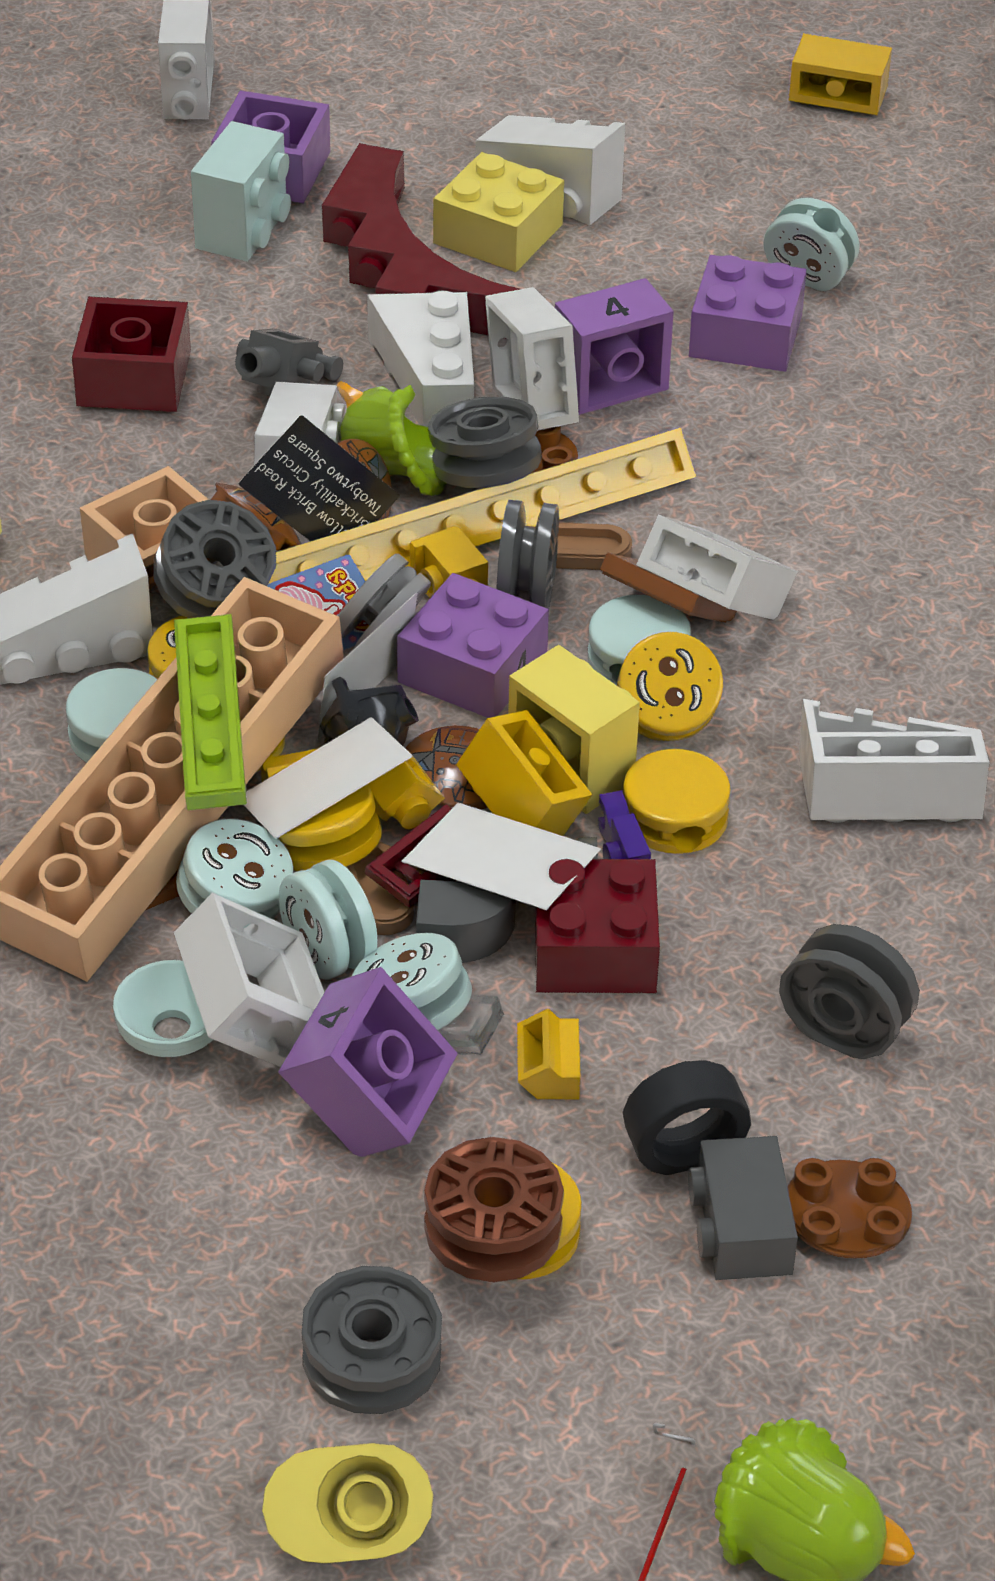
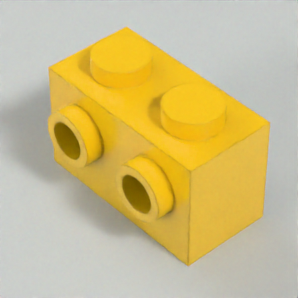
[789,33,892,115]
[456,710,592,836]

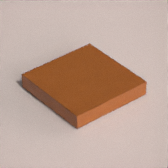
[600,552,737,623]

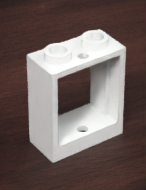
[158,0,215,120]
[485,287,579,430]
[636,515,798,620]
[174,892,324,1067]

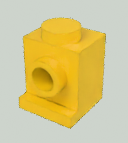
[410,525,489,598]
[367,750,445,829]

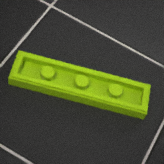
[174,614,247,810]

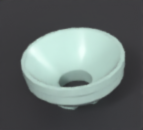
[113,960,214,1057]

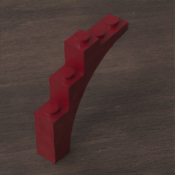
[322,143,520,339]

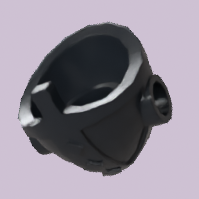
[320,677,419,746]

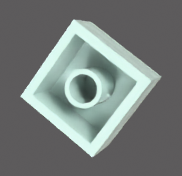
[191,121,291,262]

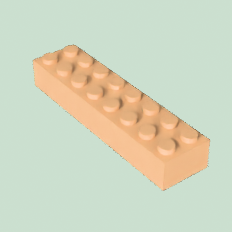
[0,577,344,982]

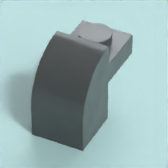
[416,880,516,963]

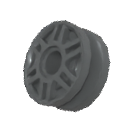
[428,396,542,488]
[154,500,276,618]
[496,500,559,609]
[779,924,920,1059]
[301,1266,442,1414]

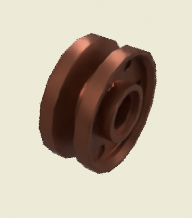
[424,1137,564,1283]

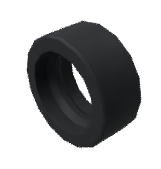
[622,1060,752,1175]

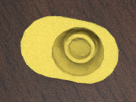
[262,1443,433,1564]

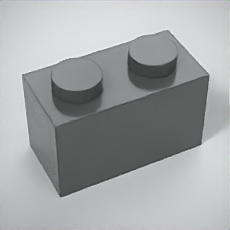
[688,1136,798,1280]

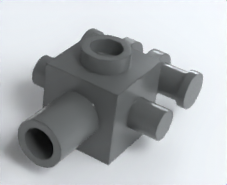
[235,329,343,396]

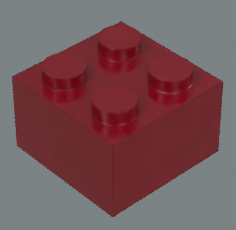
[72,296,191,412]
[535,859,660,993]

